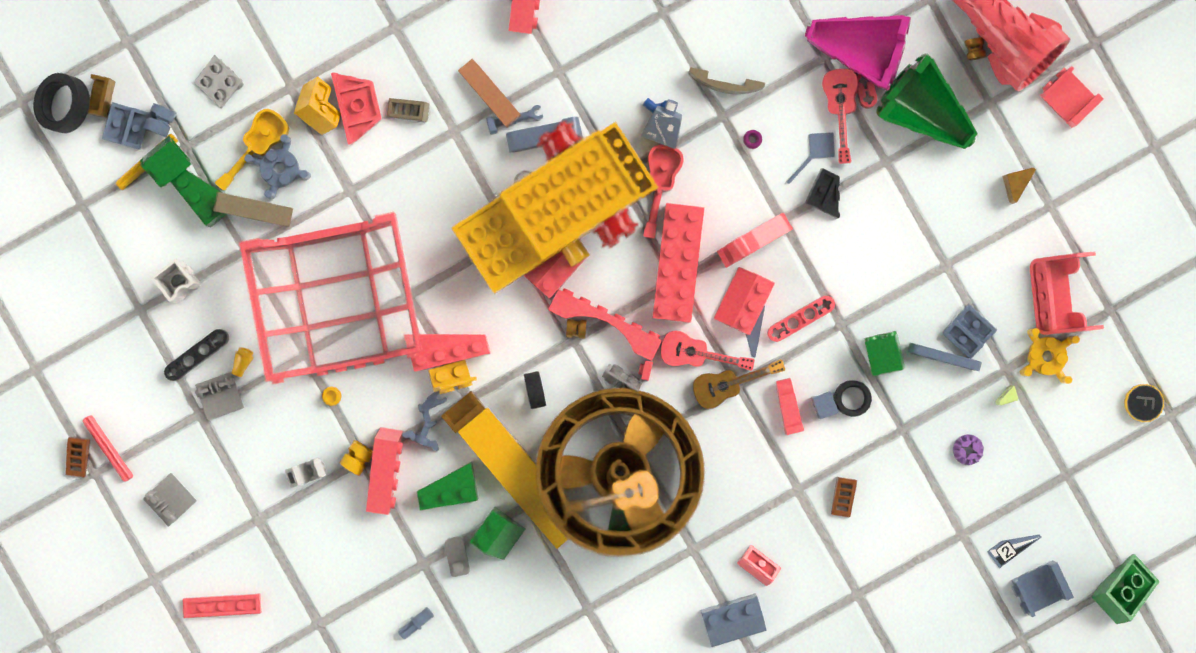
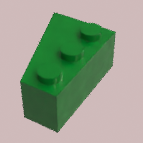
[171,169,227,228]
[417,462,479,511]

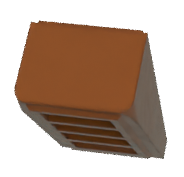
[66,437,91,477]
[831,477,857,517]

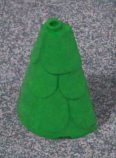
[876,54,978,149]

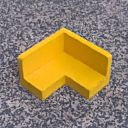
[294,77,341,135]

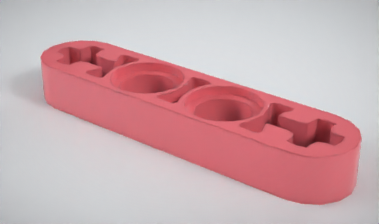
[767,296,835,342]

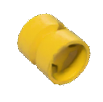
[339,440,373,476]

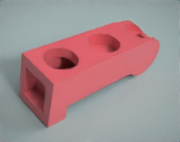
[776,378,804,435]

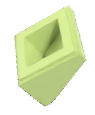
[995,385,1018,405]

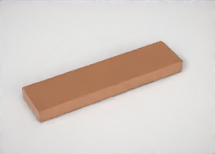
[458,58,521,128]

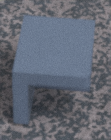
[811,391,839,419]

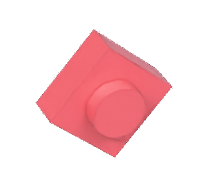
[638,360,653,381]

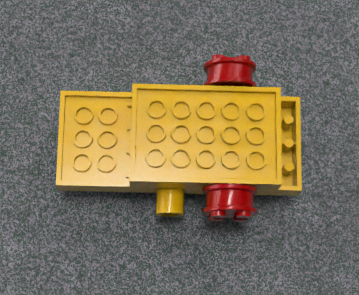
[451,121,658,294]

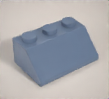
[701,593,767,647]

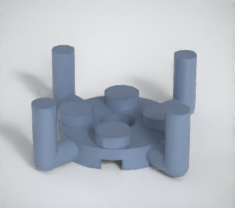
[244,134,311,199]

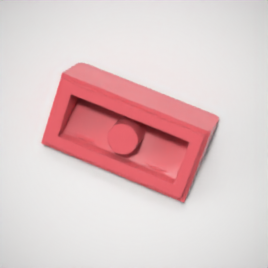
[737,545,781,586]

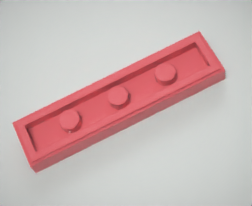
[183,593,262,618]

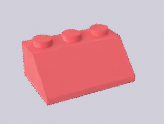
[524,252,585,299]
[714,267,775,335]

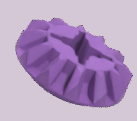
[953,434,984,465]

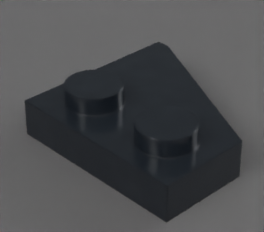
[805,168,840,219]

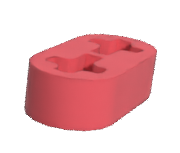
[857,74,877,109]

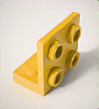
[428,360,477,394]

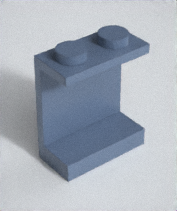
[1011,560,1074,618]

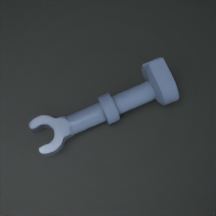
[486,105,543,135]

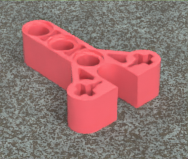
[716,212,793,268]

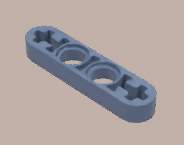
[908,343,982,372]

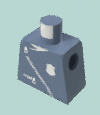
[641,99,683,149]

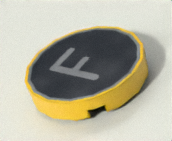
[1124,384,1164,422]

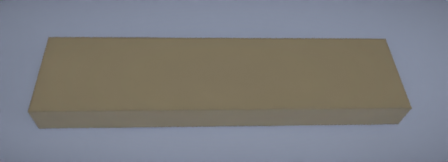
[213,192,293,227]

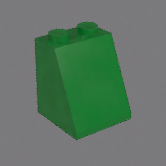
[470,507,526,560]

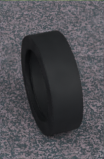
[33,73,90,133]

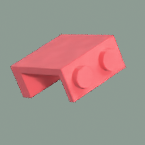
[1040,66,1104,128]

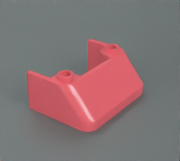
[1030,252,1104,335]

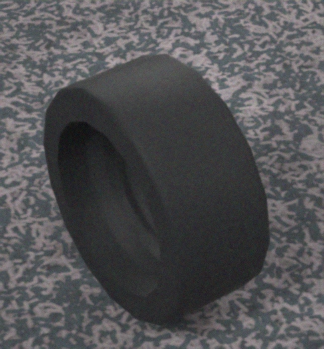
[524,371,546,409]
[834,380,872,417]

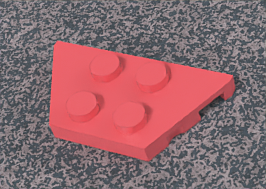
[331,72,382,145]

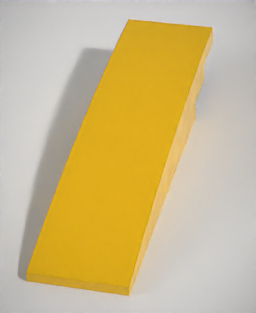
[458,407,569,549]

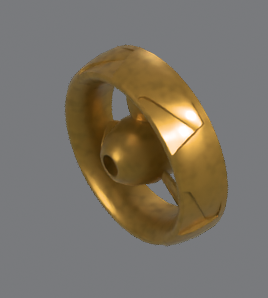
[536,388,705,557]

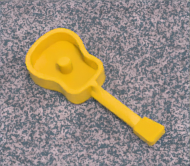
[215,109,289,191]

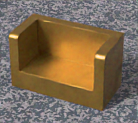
[88,74,116,118]
[441,391,486,434]

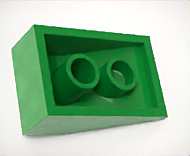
[1091,554,1160,624]

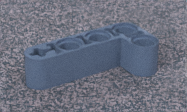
[506,116,583,153]

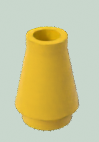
[231,347,254,377]

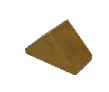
[1003,168,1036,204]

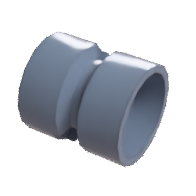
[143,103,177,138]

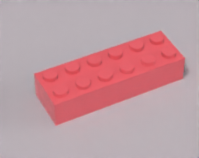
[652,203,705,323]

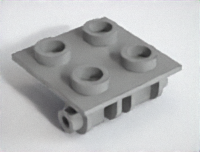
[194,55,244,109]
[602,364,642,392]
[195,372,244,421]
[143,473,197,527]

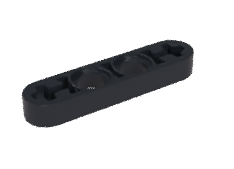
[164,329,229,381]

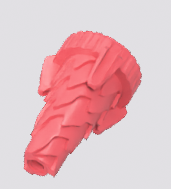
[953,0,1070,91]

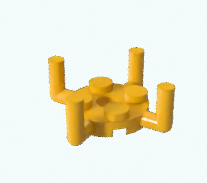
[1020,328,1080,384]

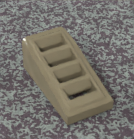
[387,98,430,122]

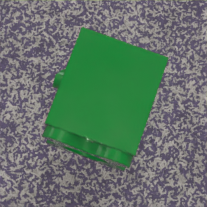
[140,136,192,188]
[864,331,905,376]

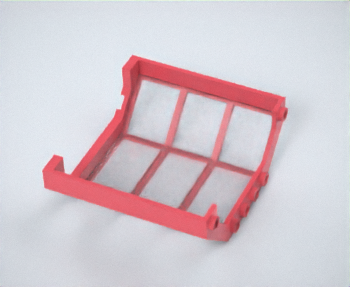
[239,212,423,384]

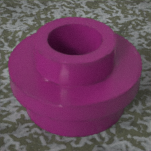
[743,130,762,149]

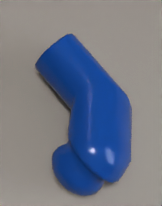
[643,98,667,113]

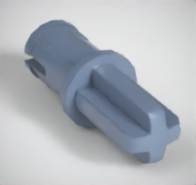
[398,607,434,639]

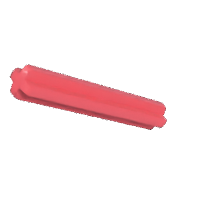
[82,415,133,482]

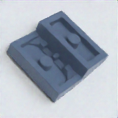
[102,102,150,150]
[942,304,997,359]

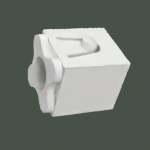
[151,259,201,303]

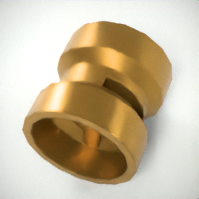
[964,37,987,61]
[566,319,587,339]

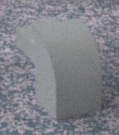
[285,458,326,488]

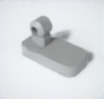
[445,536,470,577]

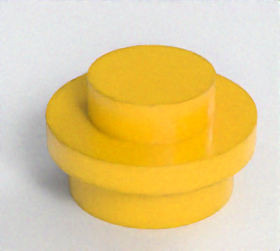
[322,387,342,406]

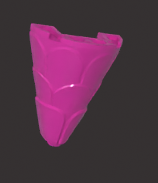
[805,15,911,90]

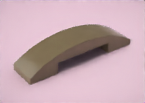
[688,67,765,94]

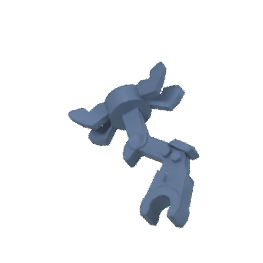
[402,391,447,451]

